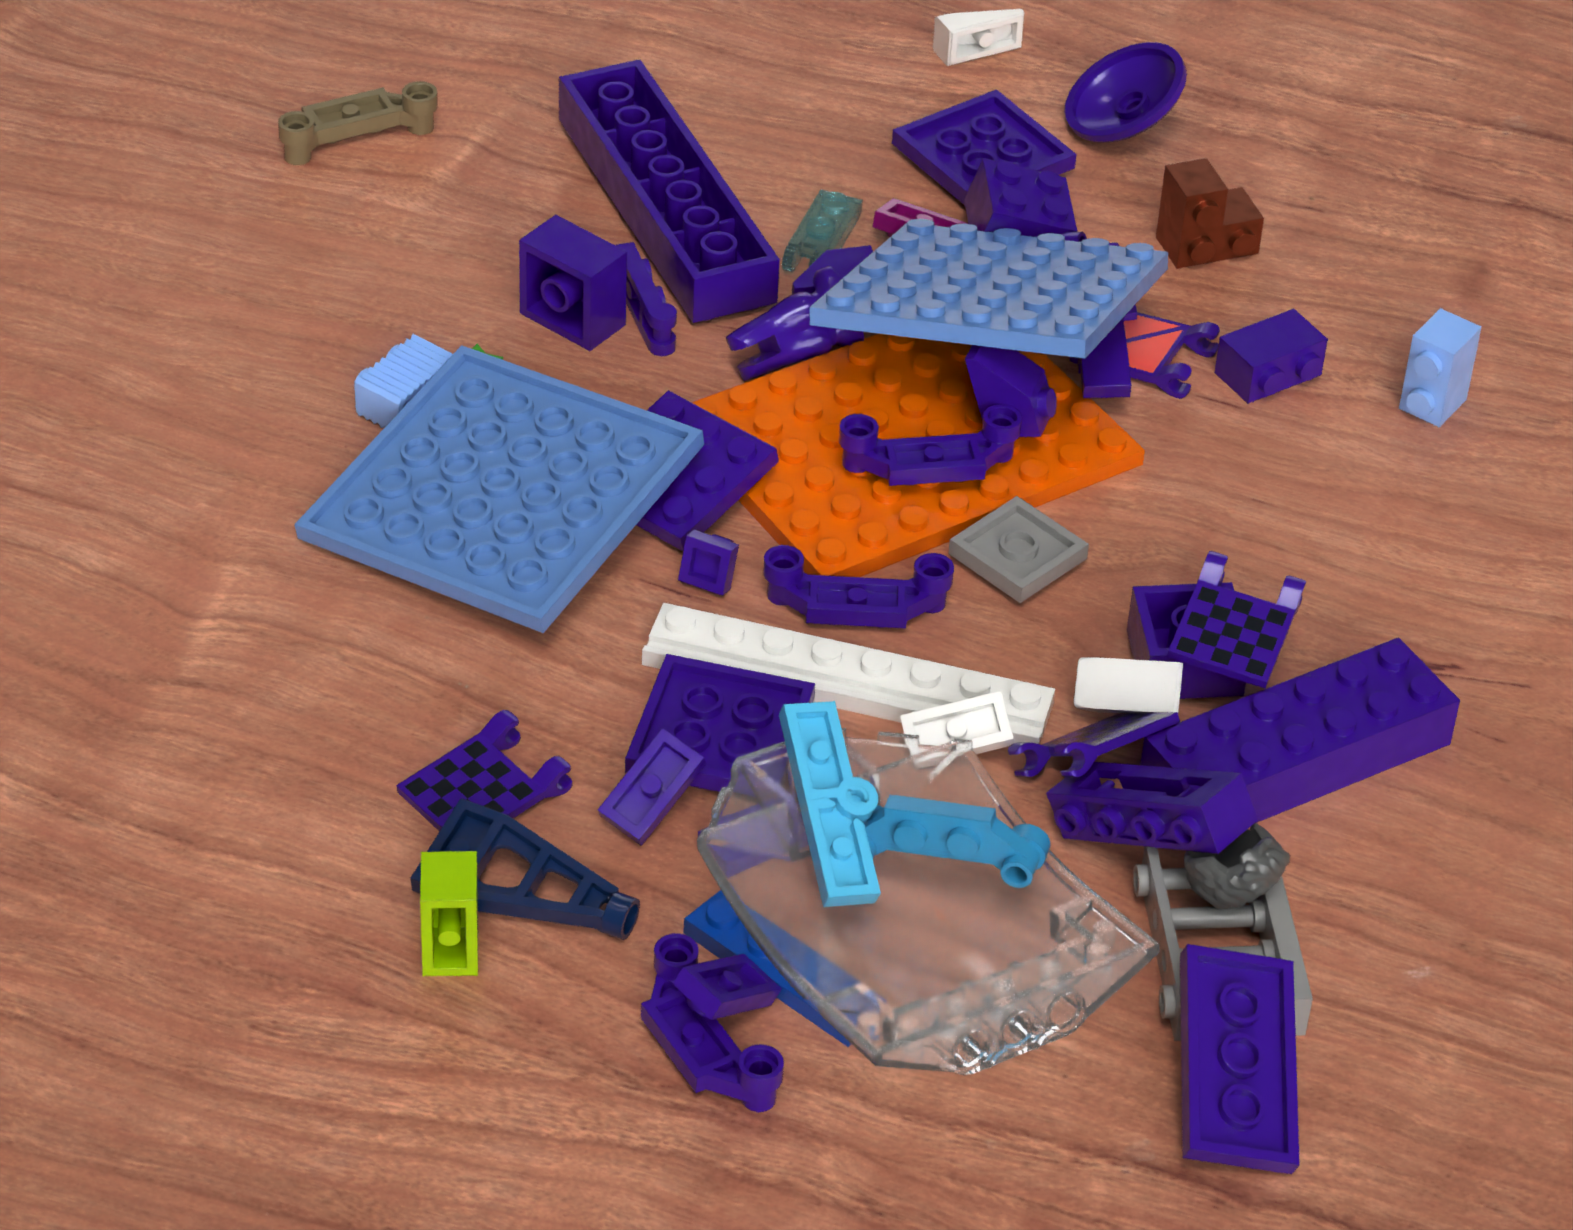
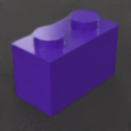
[1214,309,1328,404]

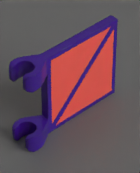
[1070,312,1220,399]

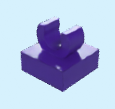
[678,530,739,596]

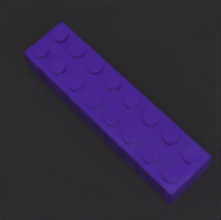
[559,59,780,323]

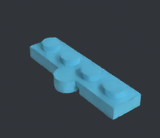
[779,701,881,907]

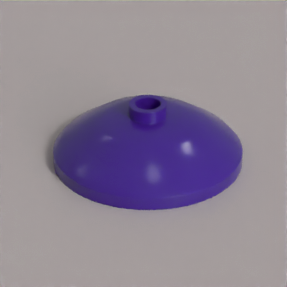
[1065,42,1187,142]

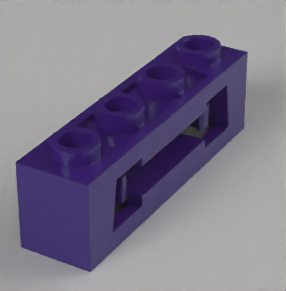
[1046,762,1258,854]

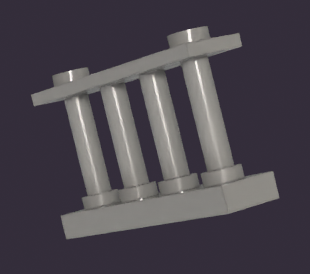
[1133,847,1313,1041]

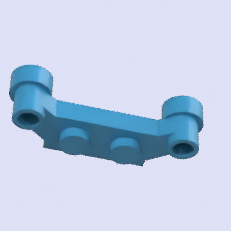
[864,794,1050,888]

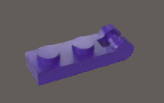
[616,242,677,356]

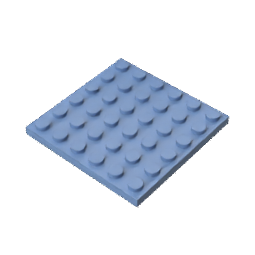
[810,219,1168,359]
[294,345,704,633]

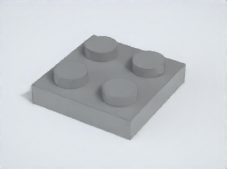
[948,496,1089,603]

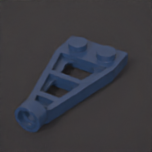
[410,798,640,940]

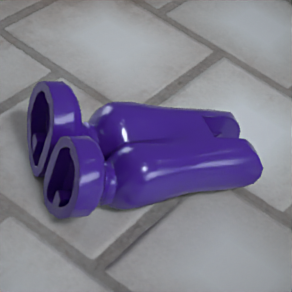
[726,266,864,381]

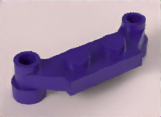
[839,404,1022,486]
[763,545,954,628]
[641,933,784,1112]

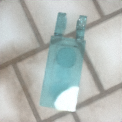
[782,189,862,272]

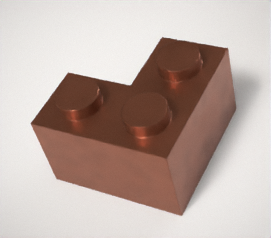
[1156,158,1264,269]

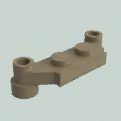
[278,81,438,165]

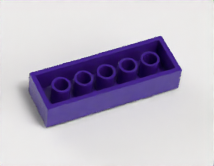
[1140,637,1460,823]

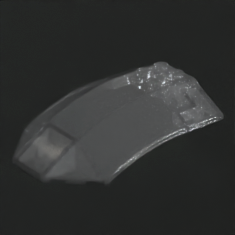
[697,728,1160,1076]

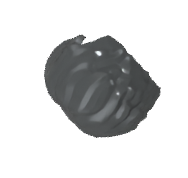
[1184,823,1290,909]

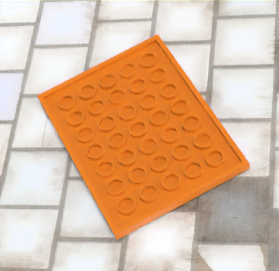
[691,334,1145,577]

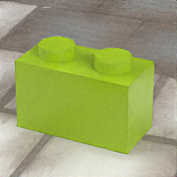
[420,851,478,976]

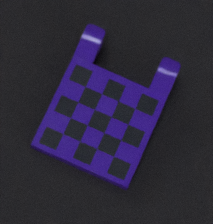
[1167,551,1306,689]
[396,710,573,832]
[1008,712,1180,777]

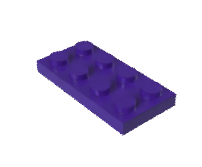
[1180,944,1300,1174]

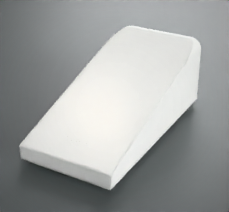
[933,9,1024,66]
[1074,657,1183,713]

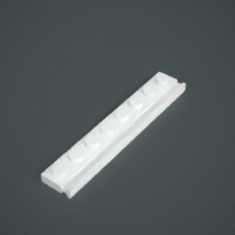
[642,603,1055,747]

